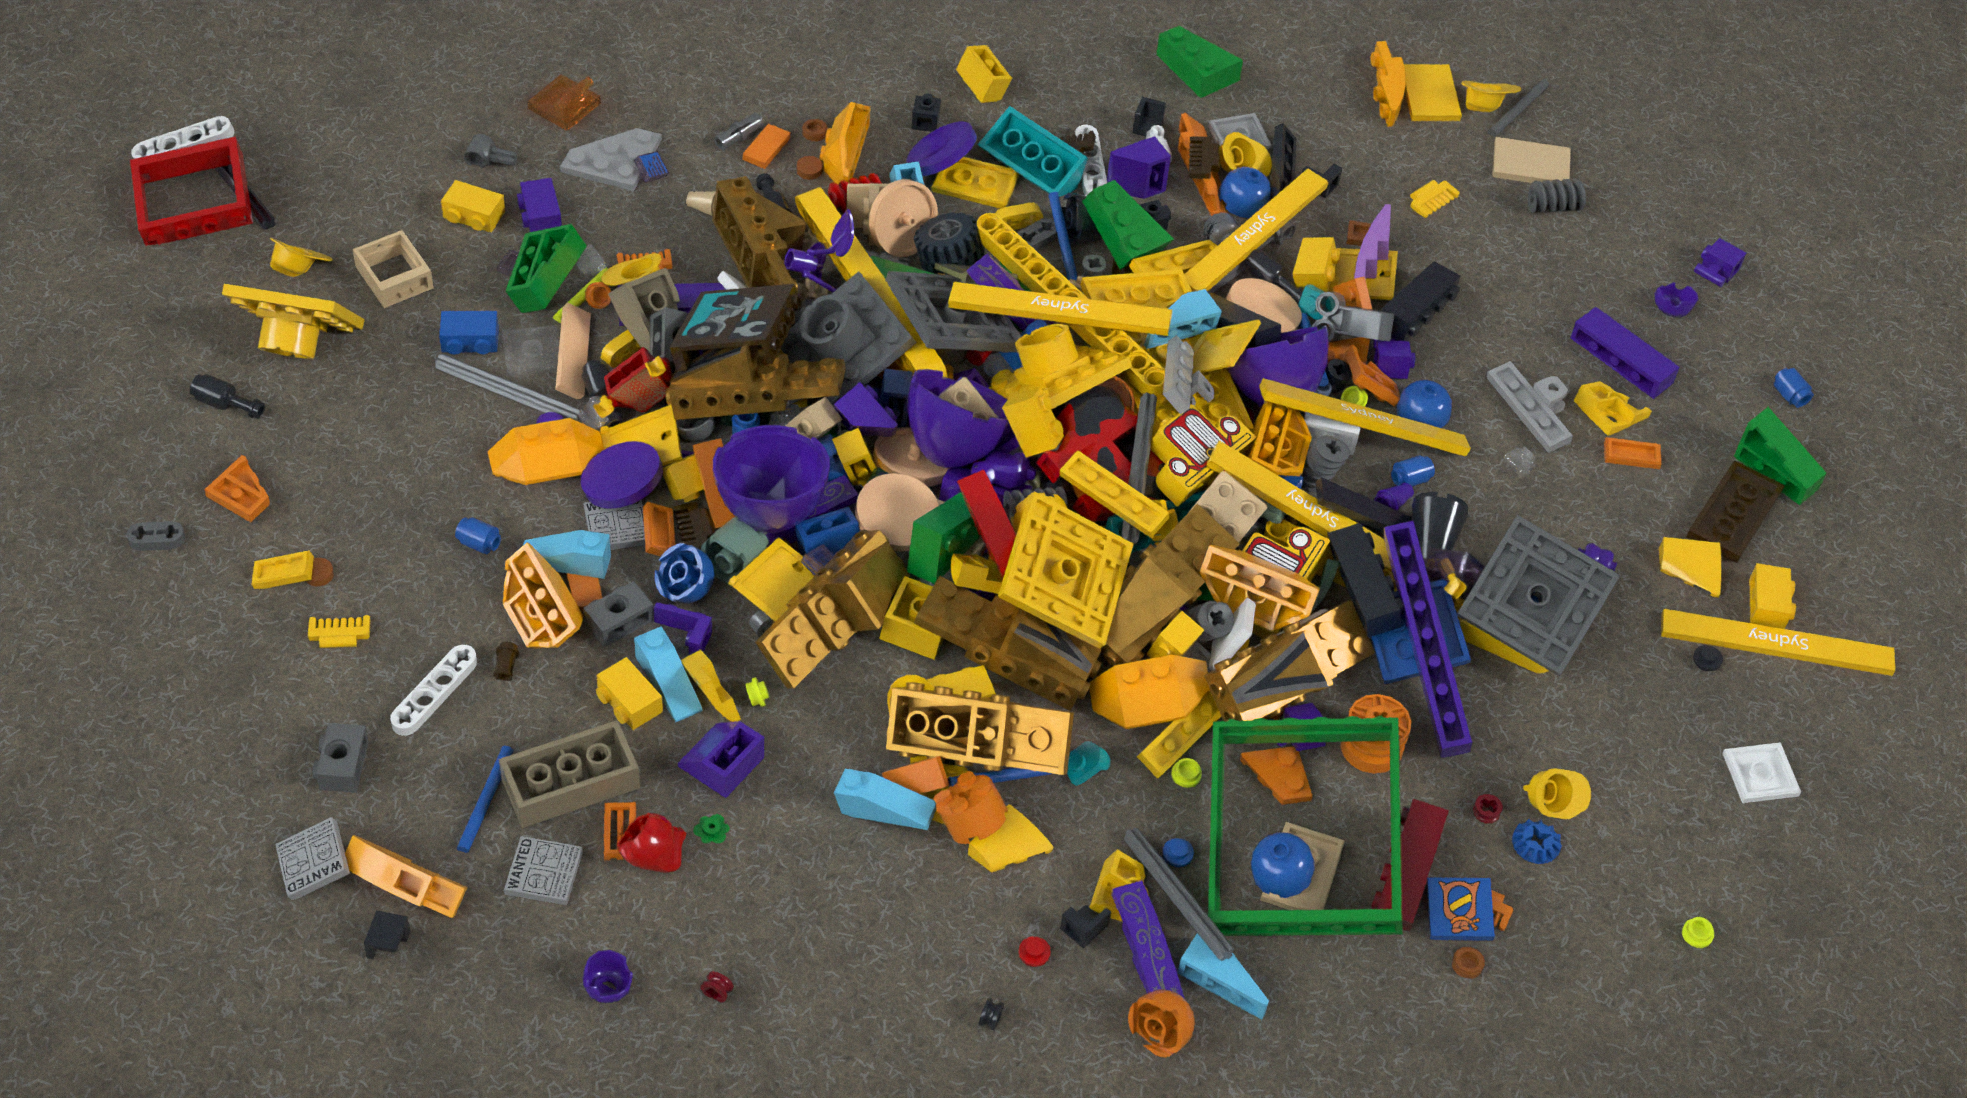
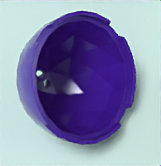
[1226,326,1329,408]
[907,369,1012,468]
[713,425,830,533]

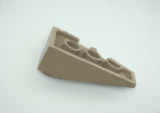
[608,268,680,384]

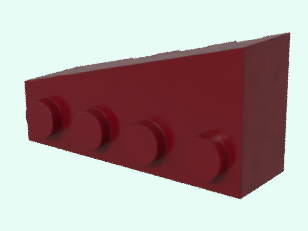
[1371,799,1449,932]

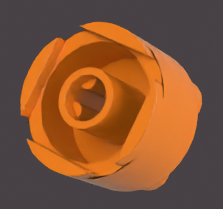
[934,771,1008,844]

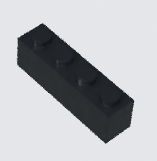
[1381,261,1461,341]
[1209,293,1281,349]
[1328,522,1405,638]

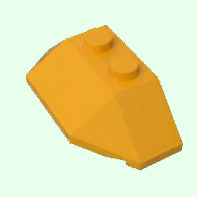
[820,102,871,184]
[1244,401,1312,476]
[488,418,604,485]
[503,542,584,649]
[1199,545,1320,631]
[1089,655,1210,729]

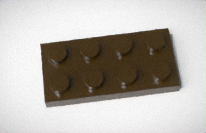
[1686,460,1785,563]

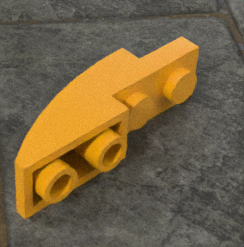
[1371,41,1406,127]
[345,835,467,918]

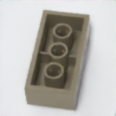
[499,720,640,828]

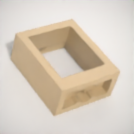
[353,230,433,308]

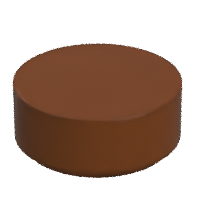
[802,119,828,141]
[797,156,822,180]
[306,558,334,587]
[1452,947,1485,979]

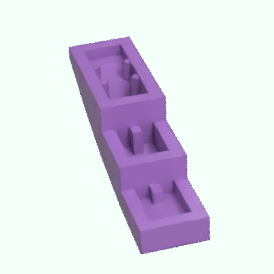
[1354,204,1391,281]

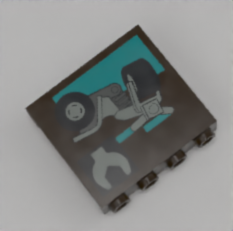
[670,284,802,371]

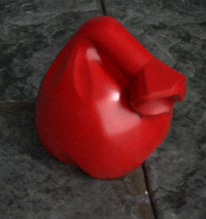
[617,813,687,873]

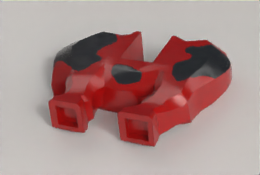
[1036,386,1170,523]

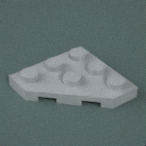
[560,128,662,191]

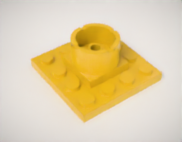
[222,284,365,360]
[989,324,1132,409]
[998,491,1133,649]

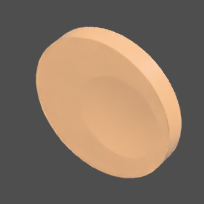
[869,179,938,257]
[1226,278,1302,333]
[873,428,949,487]
[855,473,939,552]

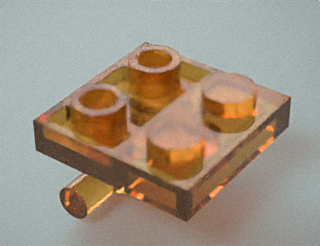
[527,74,601,131]

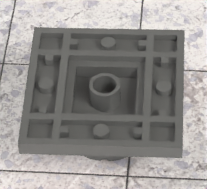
[781,271,917,407]
[885,271,1021,365]
[1457,515,1620,676]

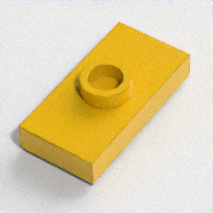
[251,550,314,589]

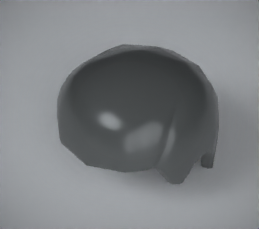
[676,416,716,442]

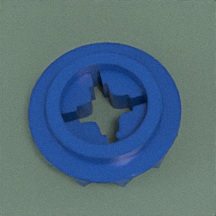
[1512,819,1562,864]

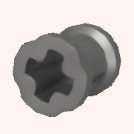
[1081,255,1106,277]

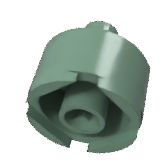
[701,517,769,588]

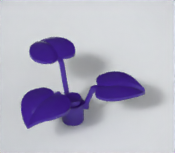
[785,209,854,293]

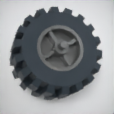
[914,212,985,275]

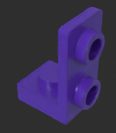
[654,602,712,655]

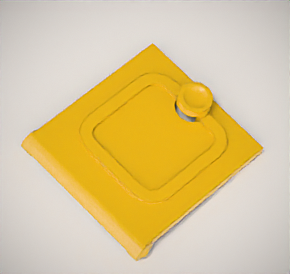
[1328,248,1398,300]
[1192,319,1261,374]
[600,405,682,466]
[728,537,819,622]

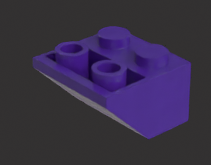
[1107,136,1171,199]
[834,382,898,437]
[678,721,764,798]

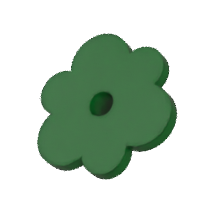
[693,814,730,844]

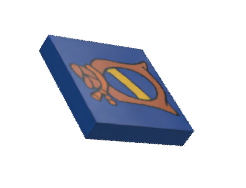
[1427,878,1495,941]

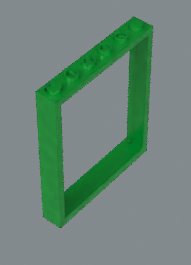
[1208,716,1403,936]

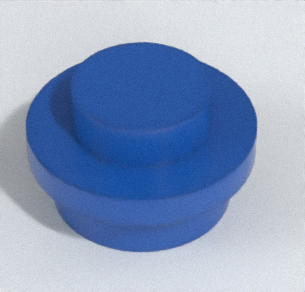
[1162,838,1194,867]

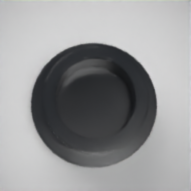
[1693,645,1723,671]

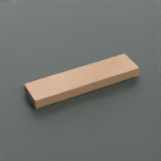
[555,302,591,399]

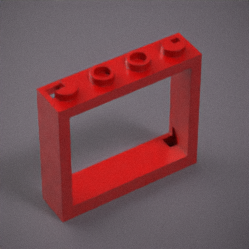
[130,136,253,246]

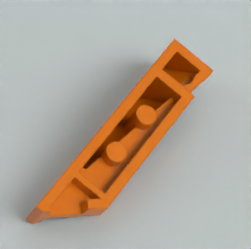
[1178,113,1229,216]

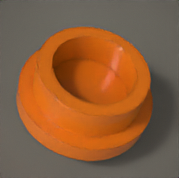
[585,282,612,309]

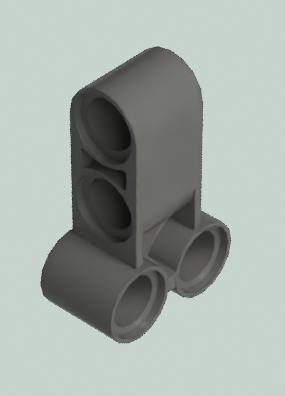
[1312,292,1395,342]

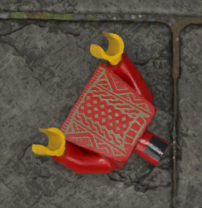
[592,346,672,418]

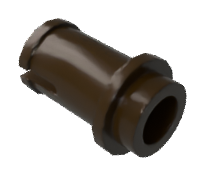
[493,641,520,681]

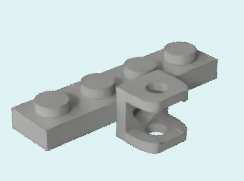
[1163,335,1214,415]
[1487,361,1573,453]

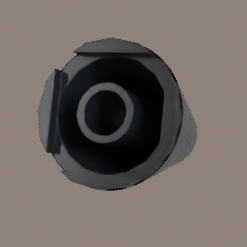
[1062,193,1103,245]
[1412,492,1468,574]

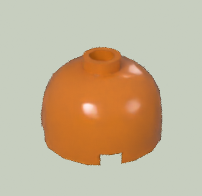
[1128,989,1195,1058]

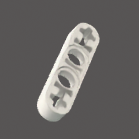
[131,116,234,159]
[1075,125,1107,196]
[390,645,477,735]

